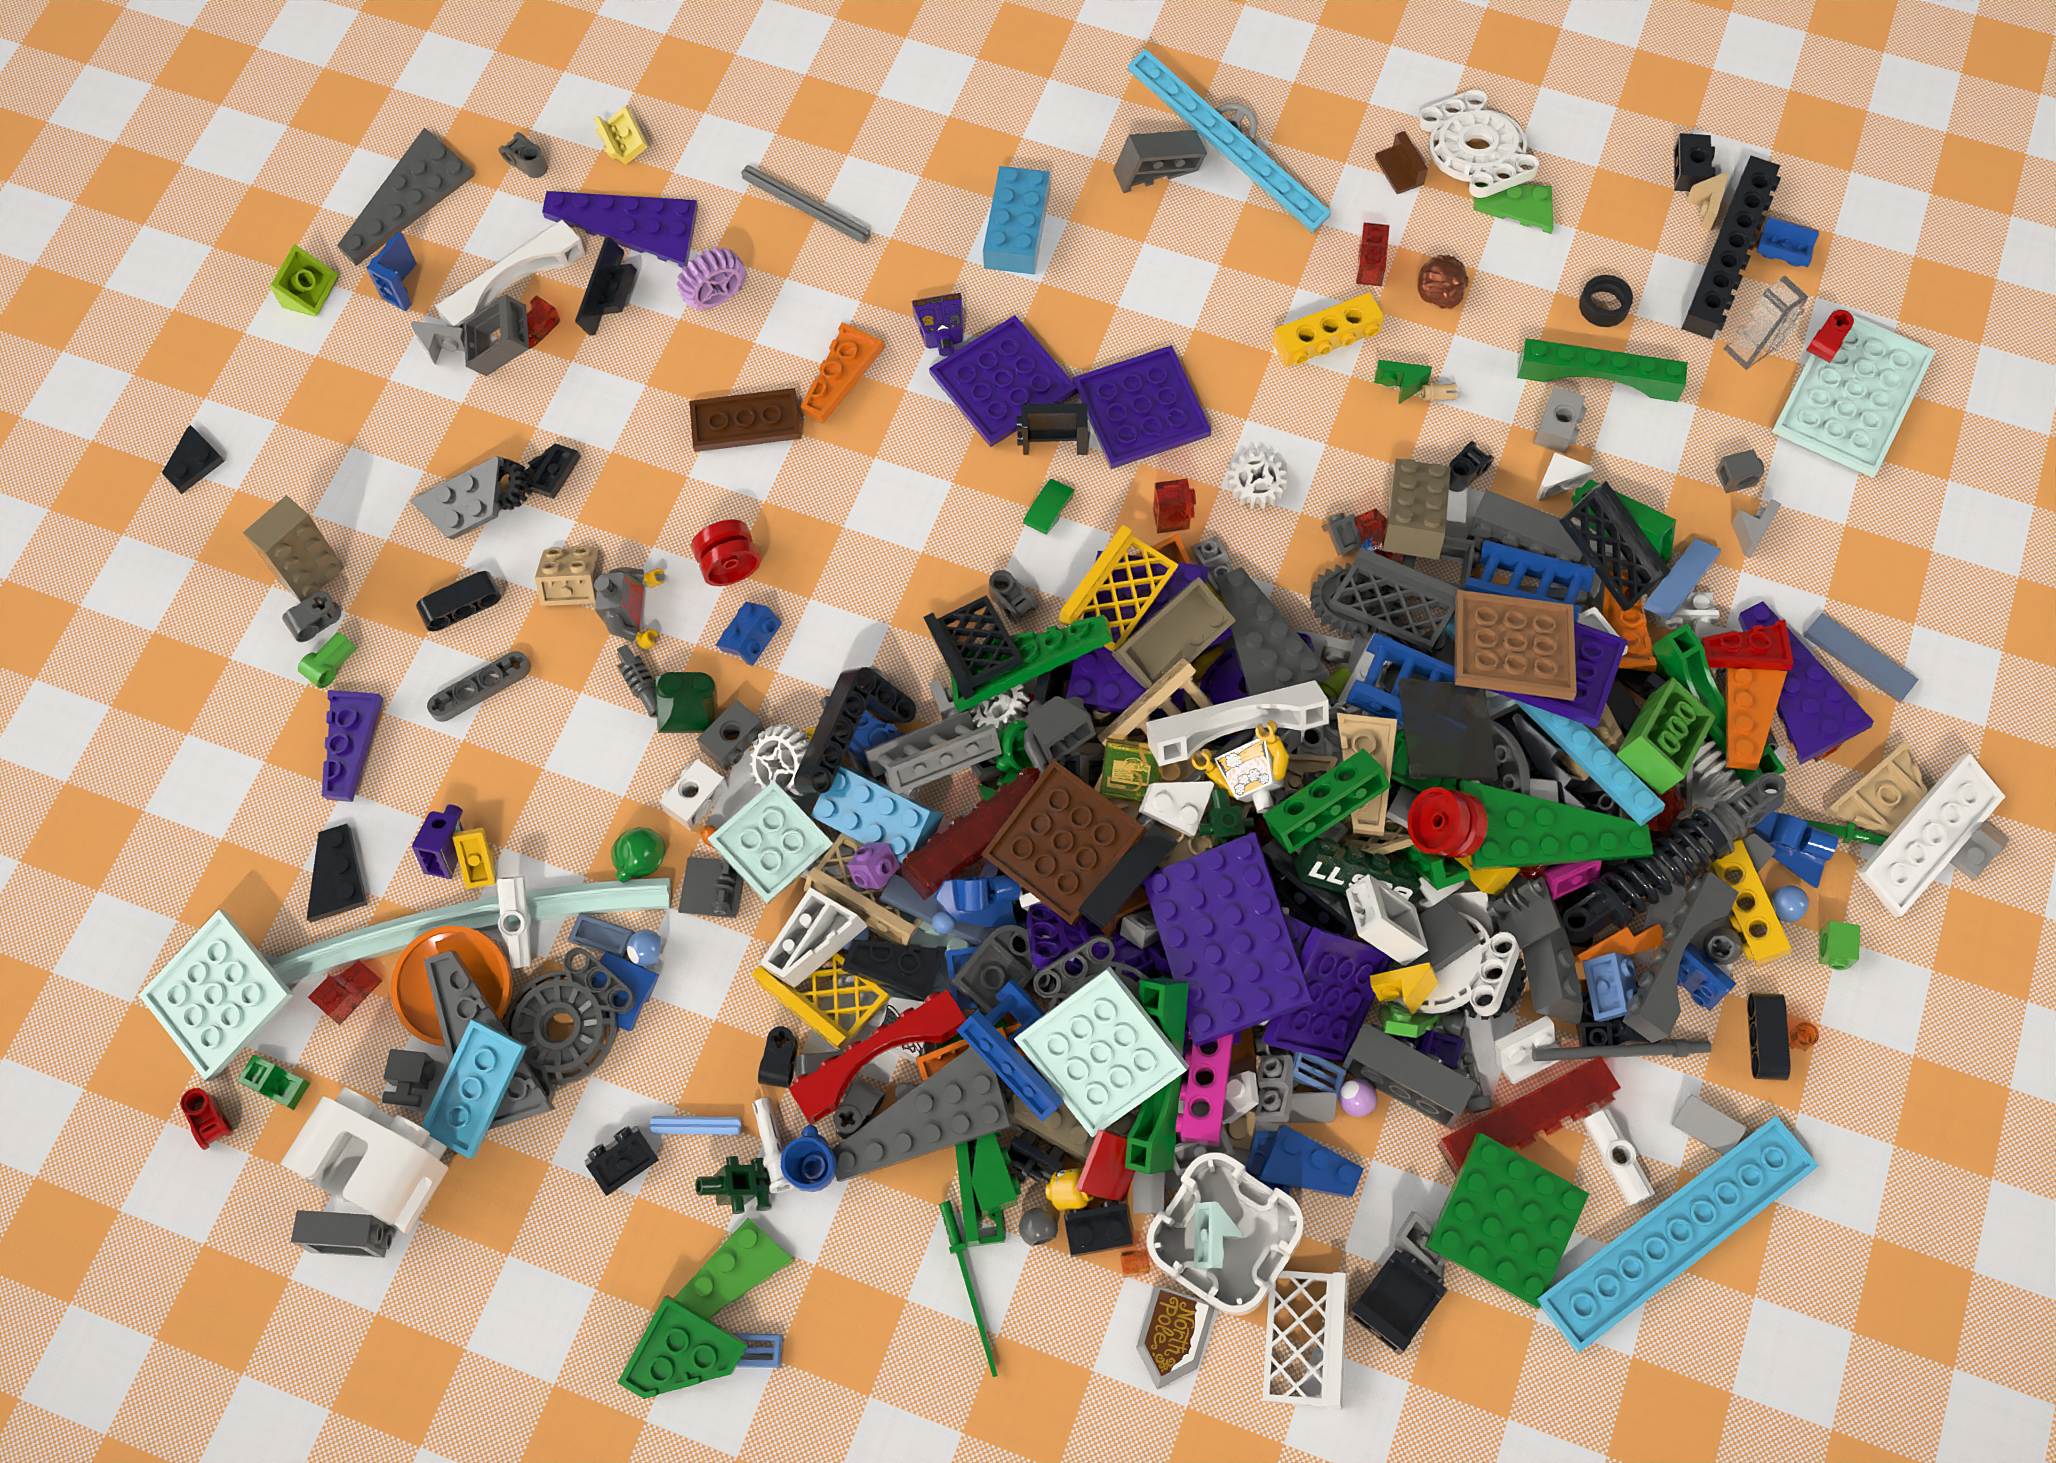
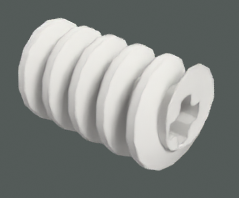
[1693,737,1742,801]

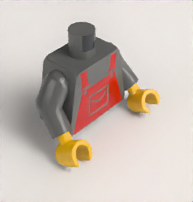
[594,567,664,650]

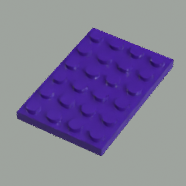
[1066,551,1209,719]
[1144,832,1314,1047]

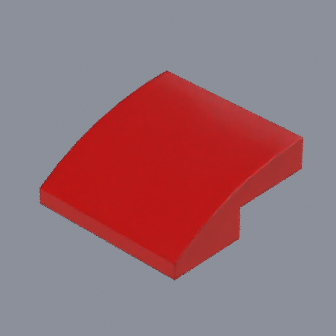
[1076,1129,1136,1201]

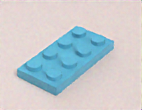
[421,1019,527,1159]

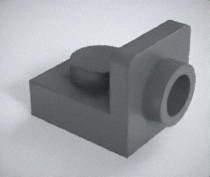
[1322,512,1364,556]

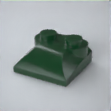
[654,672,715,733]

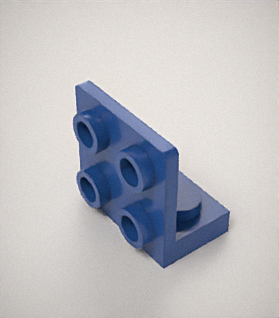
[366,232,417,312]
[1677,942,1736,1011]

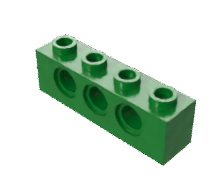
[1263,749,1391,854]

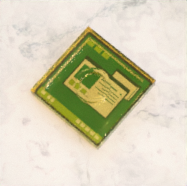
[1099,738,1163,802]

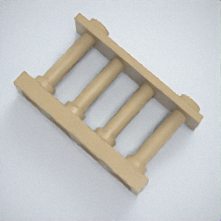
[1097,658,1214,747]

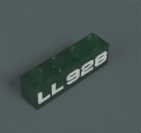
[1294,837,1421,902]

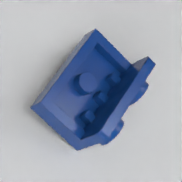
[1757,216,1819,267]
[716,601,782,666]

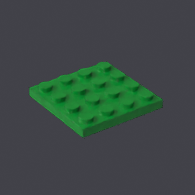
[1425,1133,1589,1309]

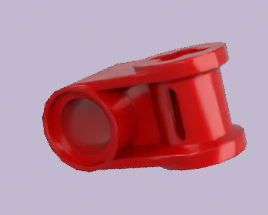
[1806,310,1854,363]
[180,1088,234,1150]

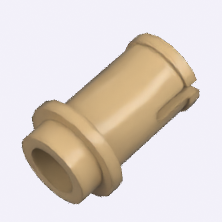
[1421,382,1457,403]

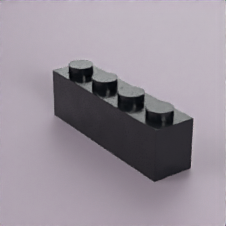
[1262,838,1365,938]

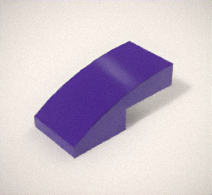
[1398,1029,1466,1070]

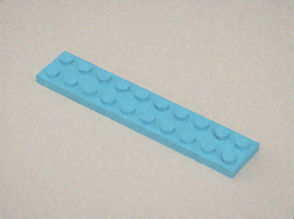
[1537,1116,1819,1354]

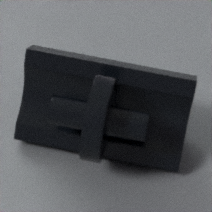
[1008,1129,1066,1184]

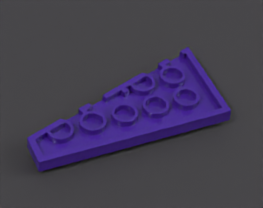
[542,191,698,268]
[1738,601,1874,765]

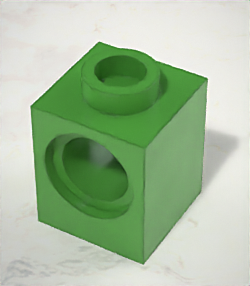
[1819,921,1860,970]

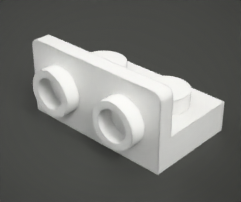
[1655,592,1720,630]
[1494,1016,1561,1084]

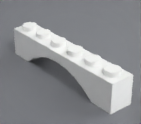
[435,220,585,330]
[1146,680,1329,766]

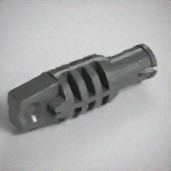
[617,644,656,717]

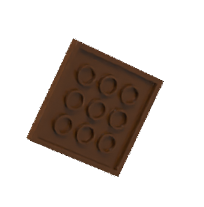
[981,759,1148,926]

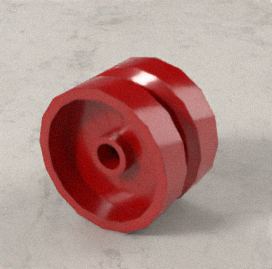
[690,519,761,587]
[1407,787,1488,858]

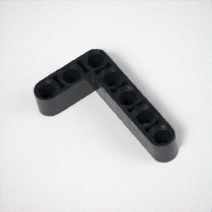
[794,667,917,795]

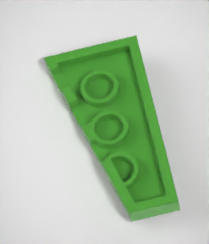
[674,1218,794,1319]

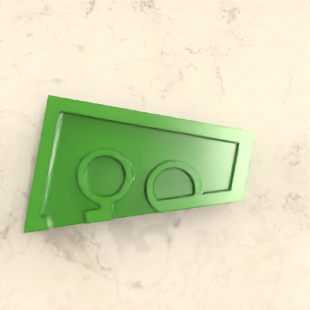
[1473,183,1553,234]
[1379,1001,1440,1038]

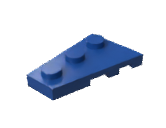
[818,711,905,780]

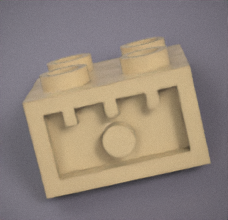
[535,546,598,606]

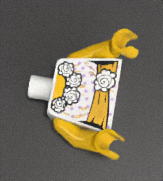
[1192,720,1289,813]

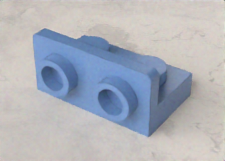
[1583,952,1638,1022]

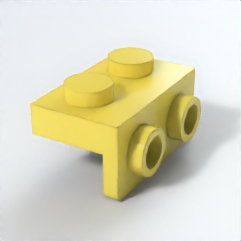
[594,107,648,165]

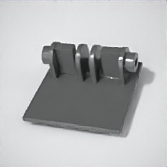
[678,857,743,918]
[1486,876,1561,952]

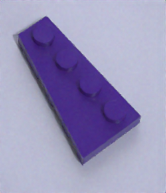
[322,690,384,802]

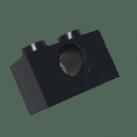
[1673,133,1716,192]

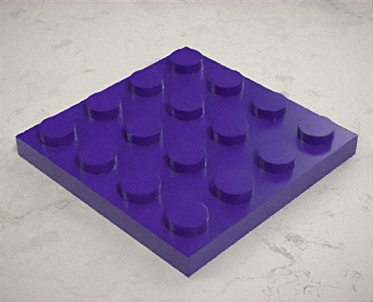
[929,315,1077,448]
[1073,345,1212,469]
[1486,621,1628,728]
[1262,927,1393,1062]

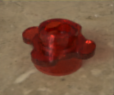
[1519,865,1547,881]

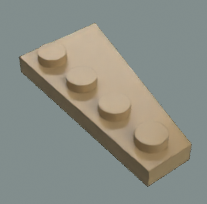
[1337,713,1397,836]

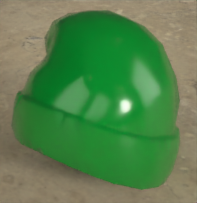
[994,718,1038,772]
[611,827,665,883]

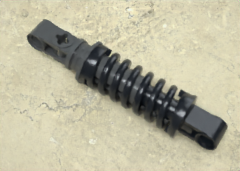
[1563,772,1786,944]

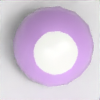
[1338,1078,1378,1117]

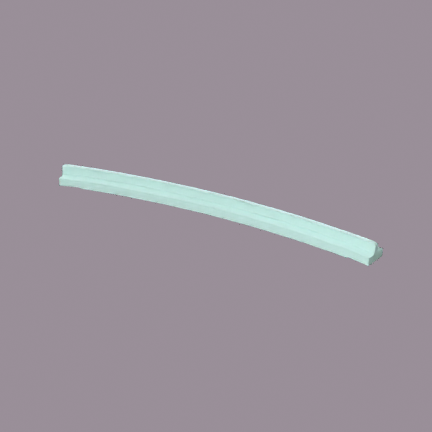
[267,878,671,987]

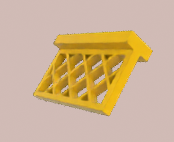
[1058,525,1178,652]
[751,953,890,1052]

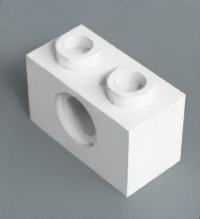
[660,759,728,831]

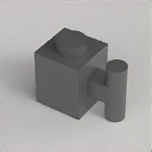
[382,1049,436,1107]

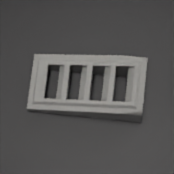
[1120,910,1161,949]

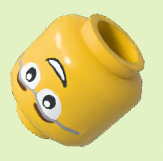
[1046,1168,1094,1211]

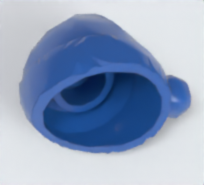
[780,1125,837,1192]

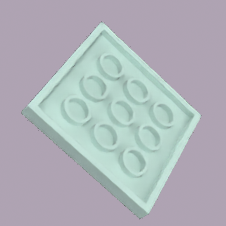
[139,910,293,1081]
[1014,966,1189,1137]

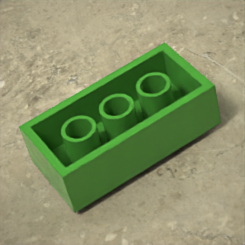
[1616,677,1715,795]

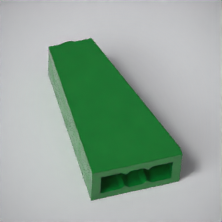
[1571,479,1676,564]

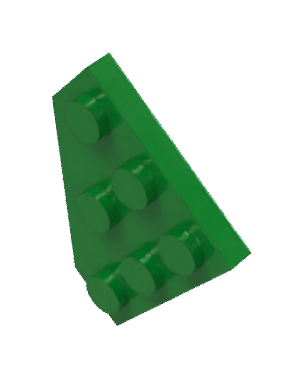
[617,1295,749,1399]

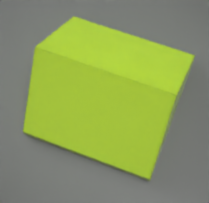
[269,244,339,317]

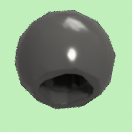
[1703,927,1743,965]
[1019,1208,1058,1246]

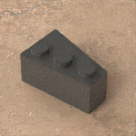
[1113,130,1207,193]

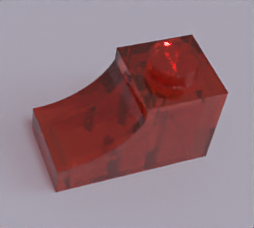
[308,959,382,1025]

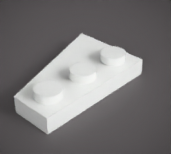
[1176,1071,1259,1143]

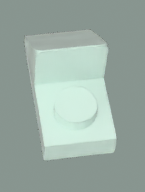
[1194,1202,1243,1270]

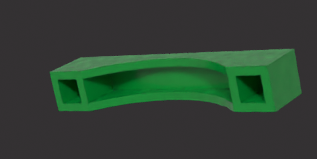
[1517,338,1688,402]
[1651,623,1786,787]
[1125,977,1189,1175]

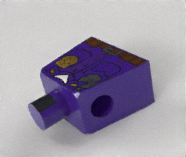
[912,292,963,357]

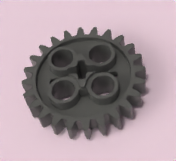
[1310,563,1401,639]

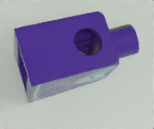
[411,804,464,879]

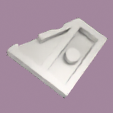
[1139,781,1215,837]

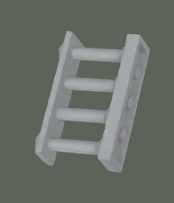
[864,710,1002,795]

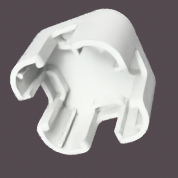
[280,1087,449,1235]
[1147,1153,1303,1316]

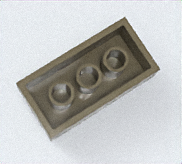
[1383,458,1451,560]
[243,495,344,602]
[1007,1070,1137,1165]

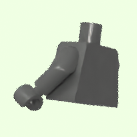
[1024,696,1096,777]

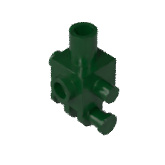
[1198,788,1254,851]
[695,1156,772,1214]

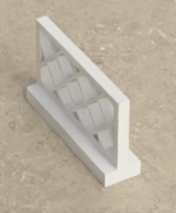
[1262,1270,1348,1410]

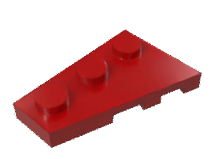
[1701,619,1794,671]

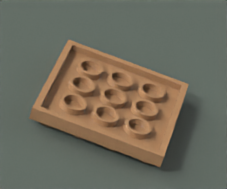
[1454,590,1577,701]

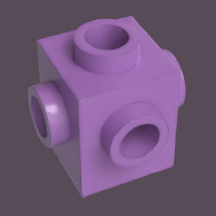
[846,842,900,889]

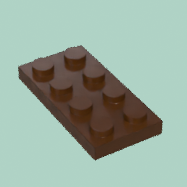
[689,388,801,452]

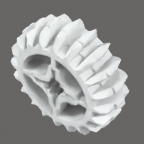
[748,724,810,801]

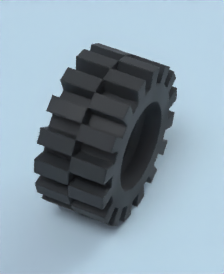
[498,458,532,510]

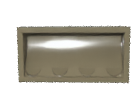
[1111,577,1236,690]

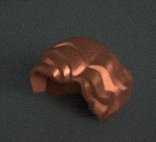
[1417,255,1469,309]

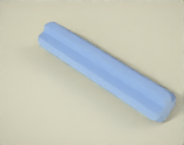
[650,1116,742,1135]

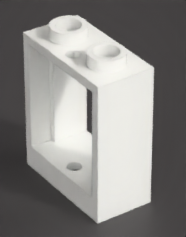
[1345,874,1428,966]

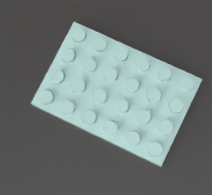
[1771,307,1936,478]

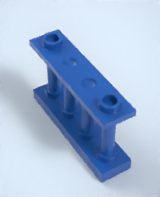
[1465,540,1596,622]
[1345,633,1480,749]
[956,978,1064,1122]

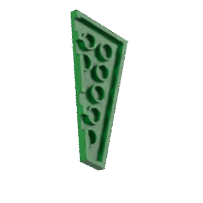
[1459,780,1653,871]

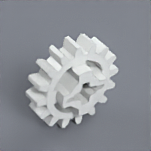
[1227,452,1287,509]
[970,684,1030,732]

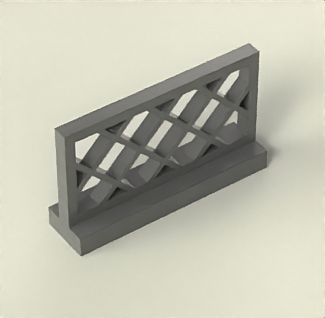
[1329,548,1463,651]

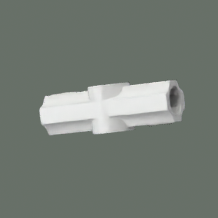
[497,876,532,968]
[1582,1108,1655,1206]

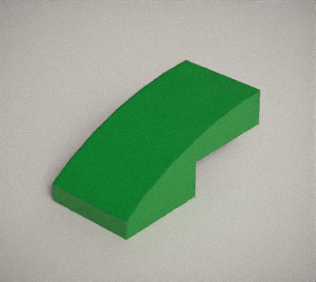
[1023,479,1075,535]
[237,1055,310,1110]

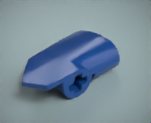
[1753,811,1839,888]
[934,875,1021,928]

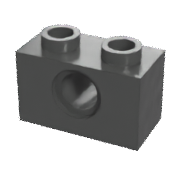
[697,700,765,771]

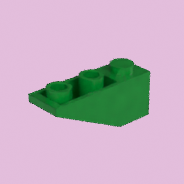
[971,1131,1022,1217]

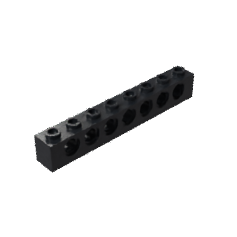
[1681,155,1781,340]

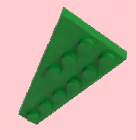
[950,615,1113,712]

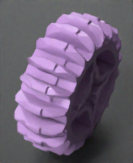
[676,247,747,311]

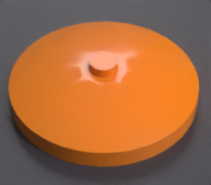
[391,926,513,1046]

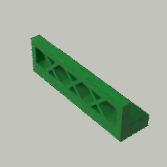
[1386,827,1471,890]
[955,1141,1005,1247]

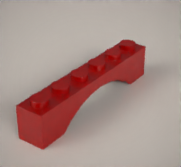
[788,990,967,1125]

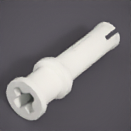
[752,1098,795,1193]

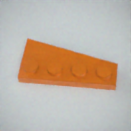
[801,322,885,423]
[1602,570,1657,672]
[1726,668,1787,770]

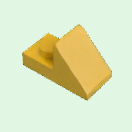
[453,827,496,889]
[1370,962,1438,1015]

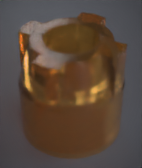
[1789,1022,1819,1051]
[1120,1250,1150,1278]

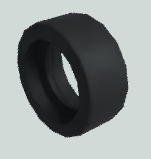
[1579,275,1633,327]

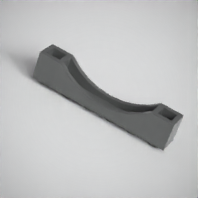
[1623,872,1739,1043]

